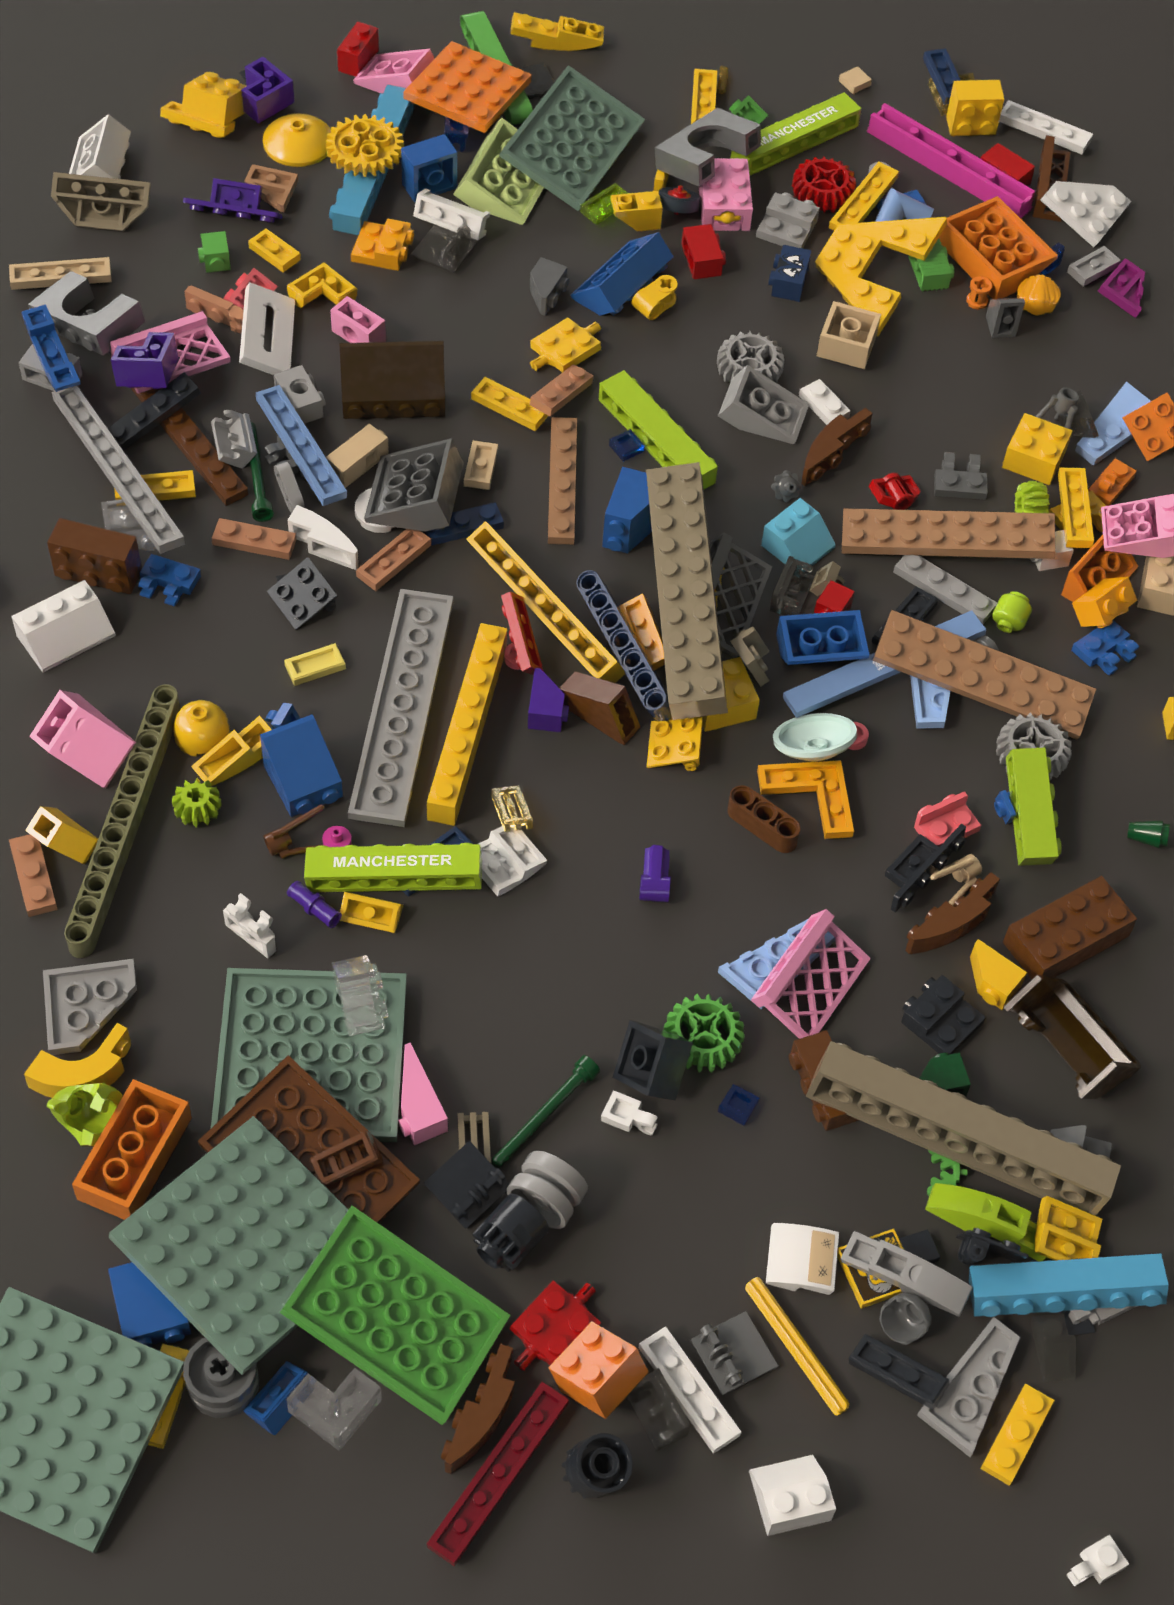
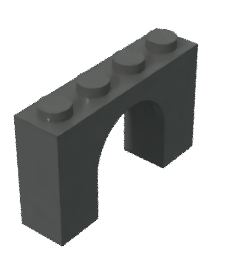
[655,108,761,186]
[28,271,146,355]

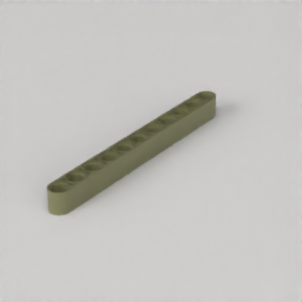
[64,684,180,958]

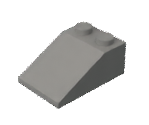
[718,365,809,444]

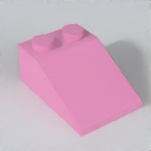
[354,49,434,93]

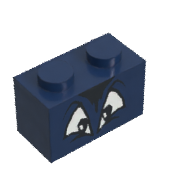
[768,245,812,302]

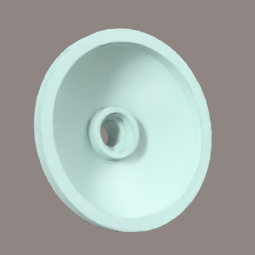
[773,713,857,761]

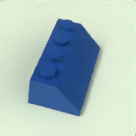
[570,232,674,316]

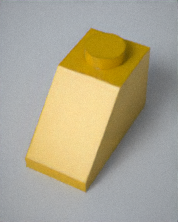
[970,939,1027,1010]

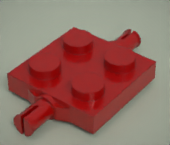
[510,1280,601,1371]

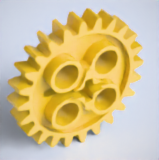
[326,114,404,177]

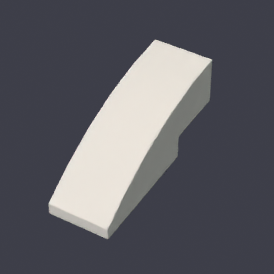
[288,505,359,570]

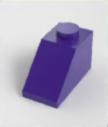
[528,668,569,732]

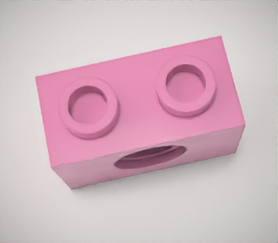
[331,296,386,343]

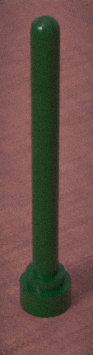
[250,422,273,522]
[492,1055,600,1168]

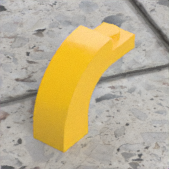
[24,1023,131,1098]

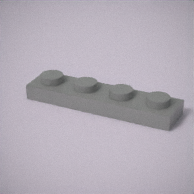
[893,555,997,624]

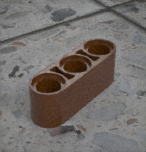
[727,785,800,853]

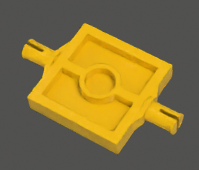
[530,318,601,373]

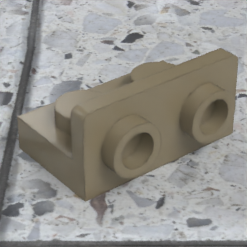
[730,627,770,687]

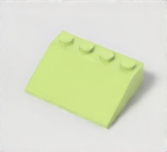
[453,117,544,225]

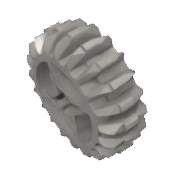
[717,331,785,383]
[996,712,1072,781]

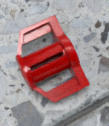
[869,473,921,510]

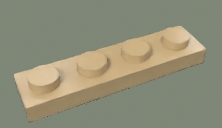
[9,257,112,290]

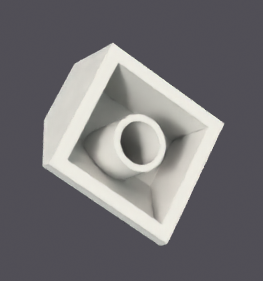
[749,1455,836,1536]

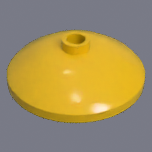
[263,113,331,167]

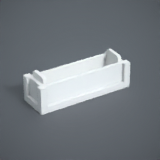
[413,189,490,240]

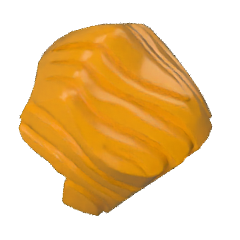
[1017,275,1061,316]

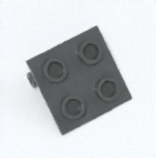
[690,1311,778,1395]

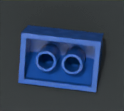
[776,610,870,665]

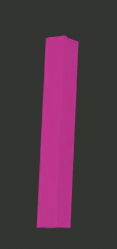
[867,103,1035,218]

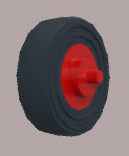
[658,185,700,215]

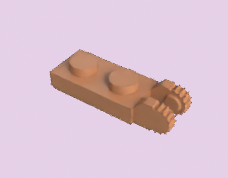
[185,285,244,334]

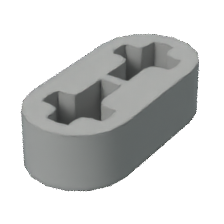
[274,462,304,513]

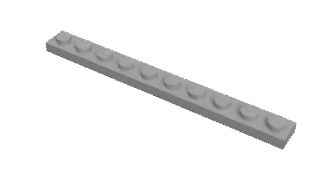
[52,386,185,554]

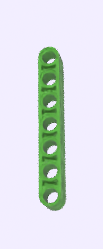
[460,11,533,126]

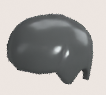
[879,1292,932,1345]

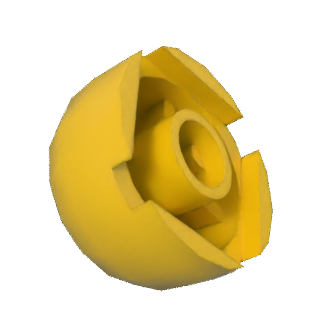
[173,700,230,757]

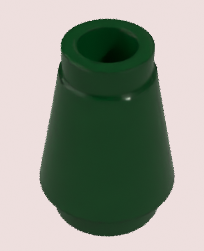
[1127,820,1170,848]

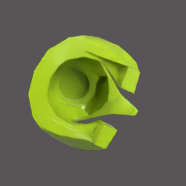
[47,1083,122,1147]

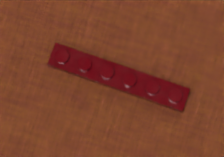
[427,1382,569,1566]

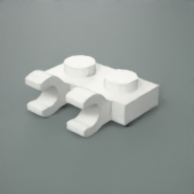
[223,893,276,958]

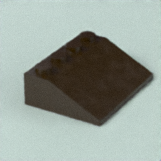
[339,341,445,419]

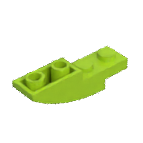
[925,1183,1046,1262]

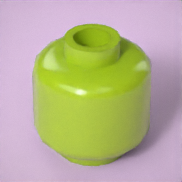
[992,591,1032,633]

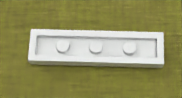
[999,100,1093,154]
[639,1326,741,1454]

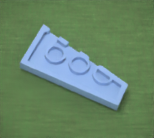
[1075,382,1151,466]
[910,675,950,729]
[718,919,835,1010]

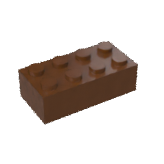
[1003,876,1137,980]

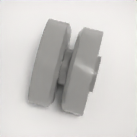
[507,1151,588,1229]

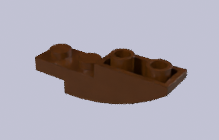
[801,407,873,486]
[905,872,1000,954]
[441,1344,515,1474]

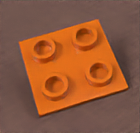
[1122,393,1174,461]

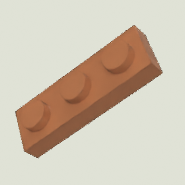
[529,364,594,416]
[212,518,297,560]
[356,529,431,591]
[9,834,58,917]

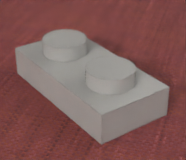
[1067,246,1121,287]

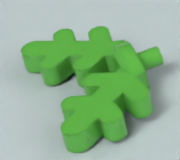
[927,1150,967,1196]

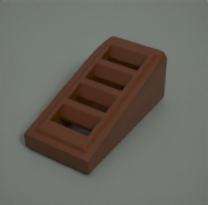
[310,1131,383,1186]

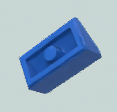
[243,1361,316,1435]

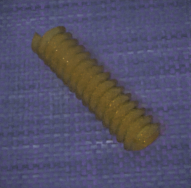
[717,65,728,94]

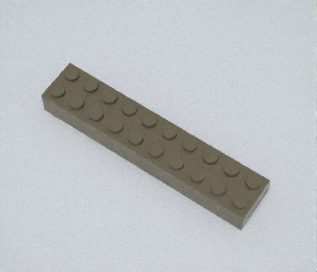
[646,462,728,720]
[806,1041,1121,1216]

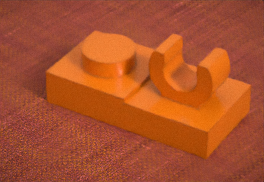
[1088,458,1137,506]

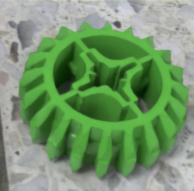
[664,994,745,1072]

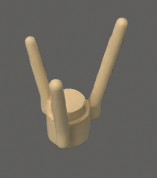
[930,854,982,905]

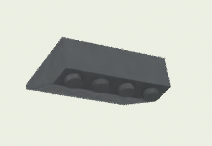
[364,438,463,532]

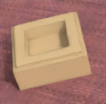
[839,66,872,94]

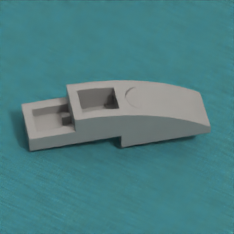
[841,1231,973,1317]

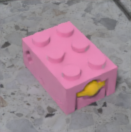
[699,158,753,231]

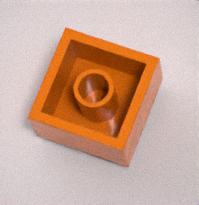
[549,1322,648,1419]

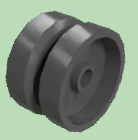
[183,1338,259,1418]

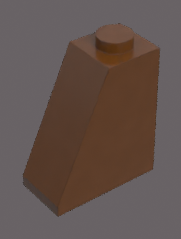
[559,671,640,745]

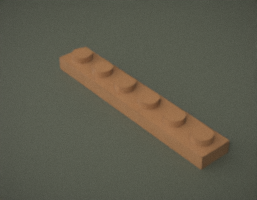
[548,417,577,545]

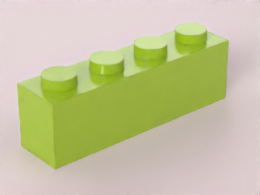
[1006,748,1061,866]

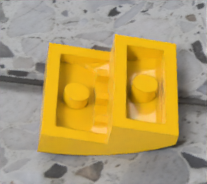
[1035,1196,1102,1261]

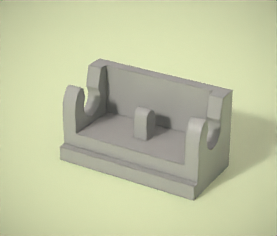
[211,410,257,469]

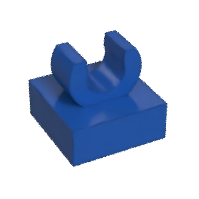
[265,703,301,730]

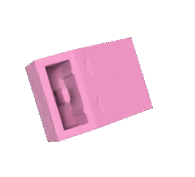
[1101,494,1174,558]
[30,690,136,788]

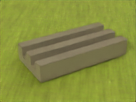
[458,1112,491,1163]

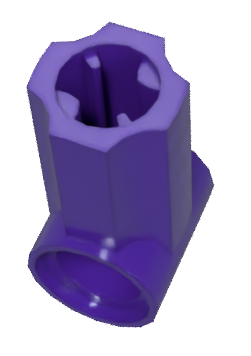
[639,845,670,902]

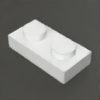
[799,379,851,425]

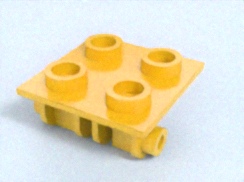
[647,716,703,771]

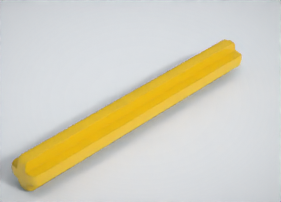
[745,1277,850,1415]

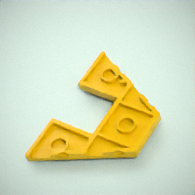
[815,217,947,337]

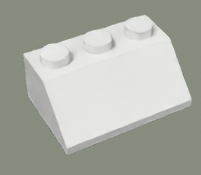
[69,114,131,179]
[12,580,116,673]

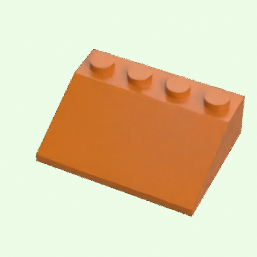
[938,196,1058,299]

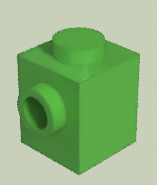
[198,231,231,273]

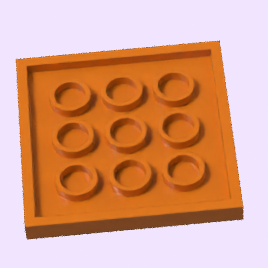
[403,41,532,133]

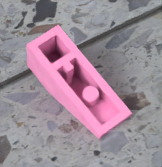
[398,1043,448,1145]

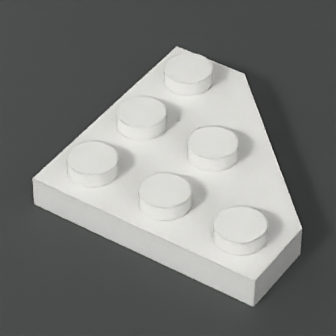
[1041,181,1131,247]

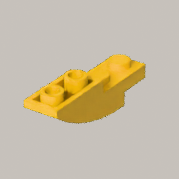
[511,12,604,51]

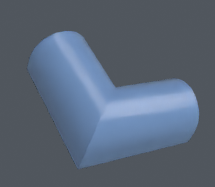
[875,188,934,222]

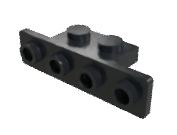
[885,824,966,913]

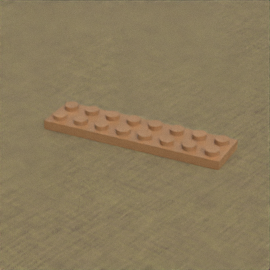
[842,509,1056,559]
[872,610,1096,740]

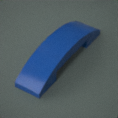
[21,304,81,392]

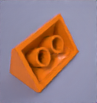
[1061,535,1139,602]

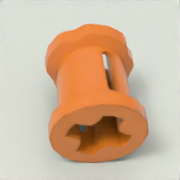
[966,276,992,310]

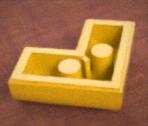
[287,262,357,308]

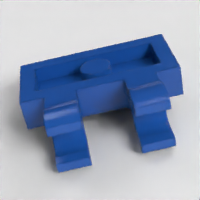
[138,554,201,606]
[1071,620,1139,675]

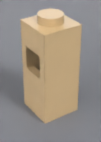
[326,424,388,488]

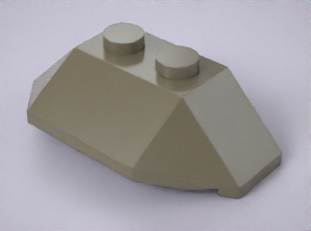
[51,172,151,232]

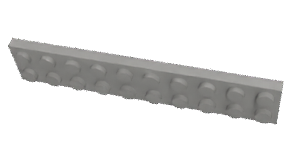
[348,589,454,827]

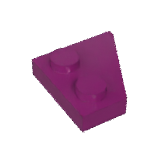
[1098,258,1145,318]

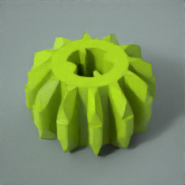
[1014,481,1050,513]
[172,778,222,828]

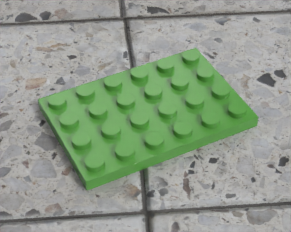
[280,1206,510,1425]

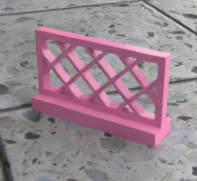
[110,311,230,394]
[751,909,870,1039]

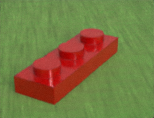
[501,592,544,675]

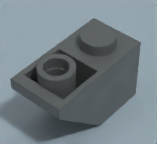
[530,257,569,316]

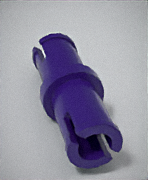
[287,881,342,928]

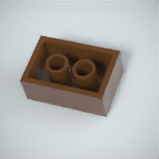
[47,518,142,594]

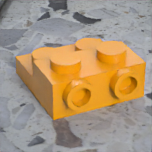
[351,218,414,271]

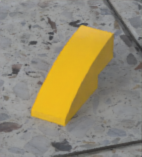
[191,715,272,786]

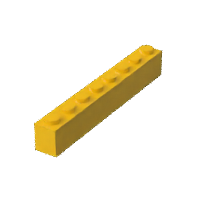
[466,521,626,683]
[427,623,507,826]

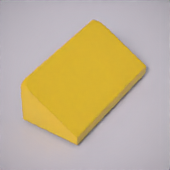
[340,892,404,933]

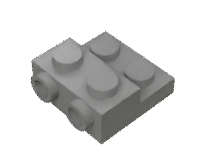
[756,192,820,249]

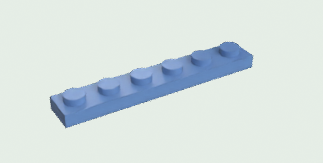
[256,385,347,506]

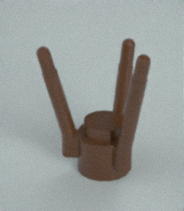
[263,804,324,859]

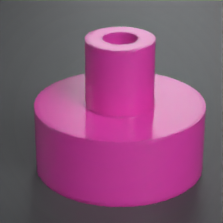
[322,826,352,847]

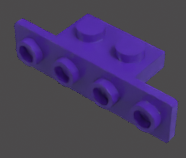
[183,178,282,223]

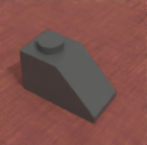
[986,298,1025,338]

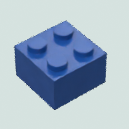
[401,134,457,202]

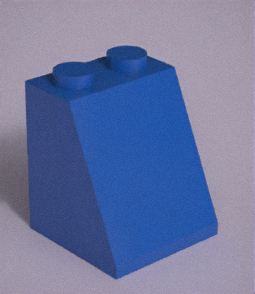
[602,467,652,553]
[260,714,343,817]

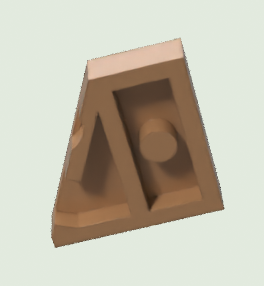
[245,164,298,213]

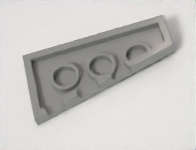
[917,1317,1020,1457]

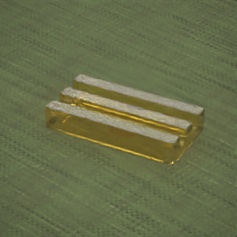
[491,785,533,832]

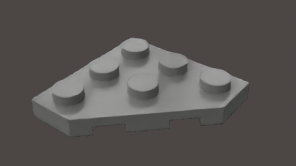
[43,959,137,1055]

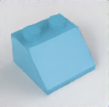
[761,498,836,576]

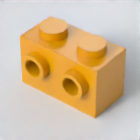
[1072,577,1137,628]

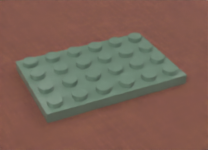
[499,65,645,211]

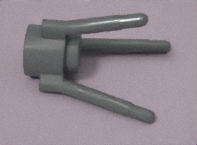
[1035,387,1079,429]

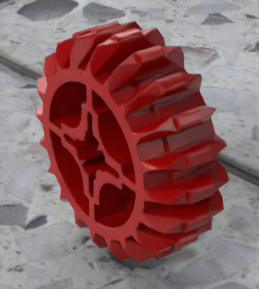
[792,156,856,213]

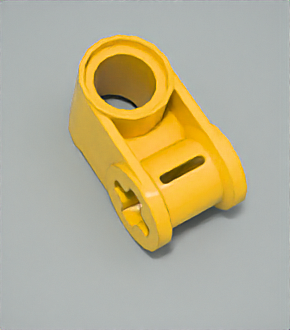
[632,275,678,321]

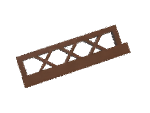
[1033,135,1070,222]

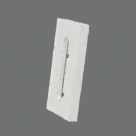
[239,282,295,375]

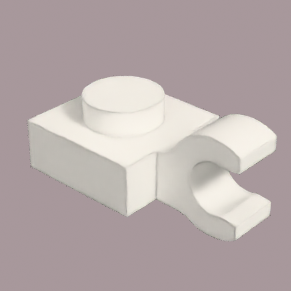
[601,1091,658,1136]
[1067,1535,1129,1587]

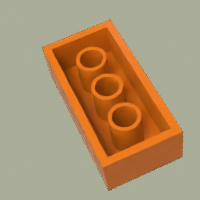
[72,1079,192,1220]

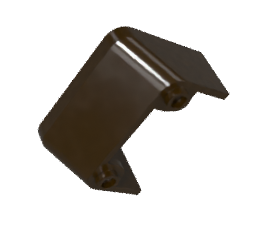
[1004,975,1141,1099]

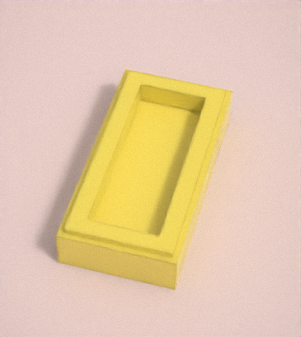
[284,643,346,686]

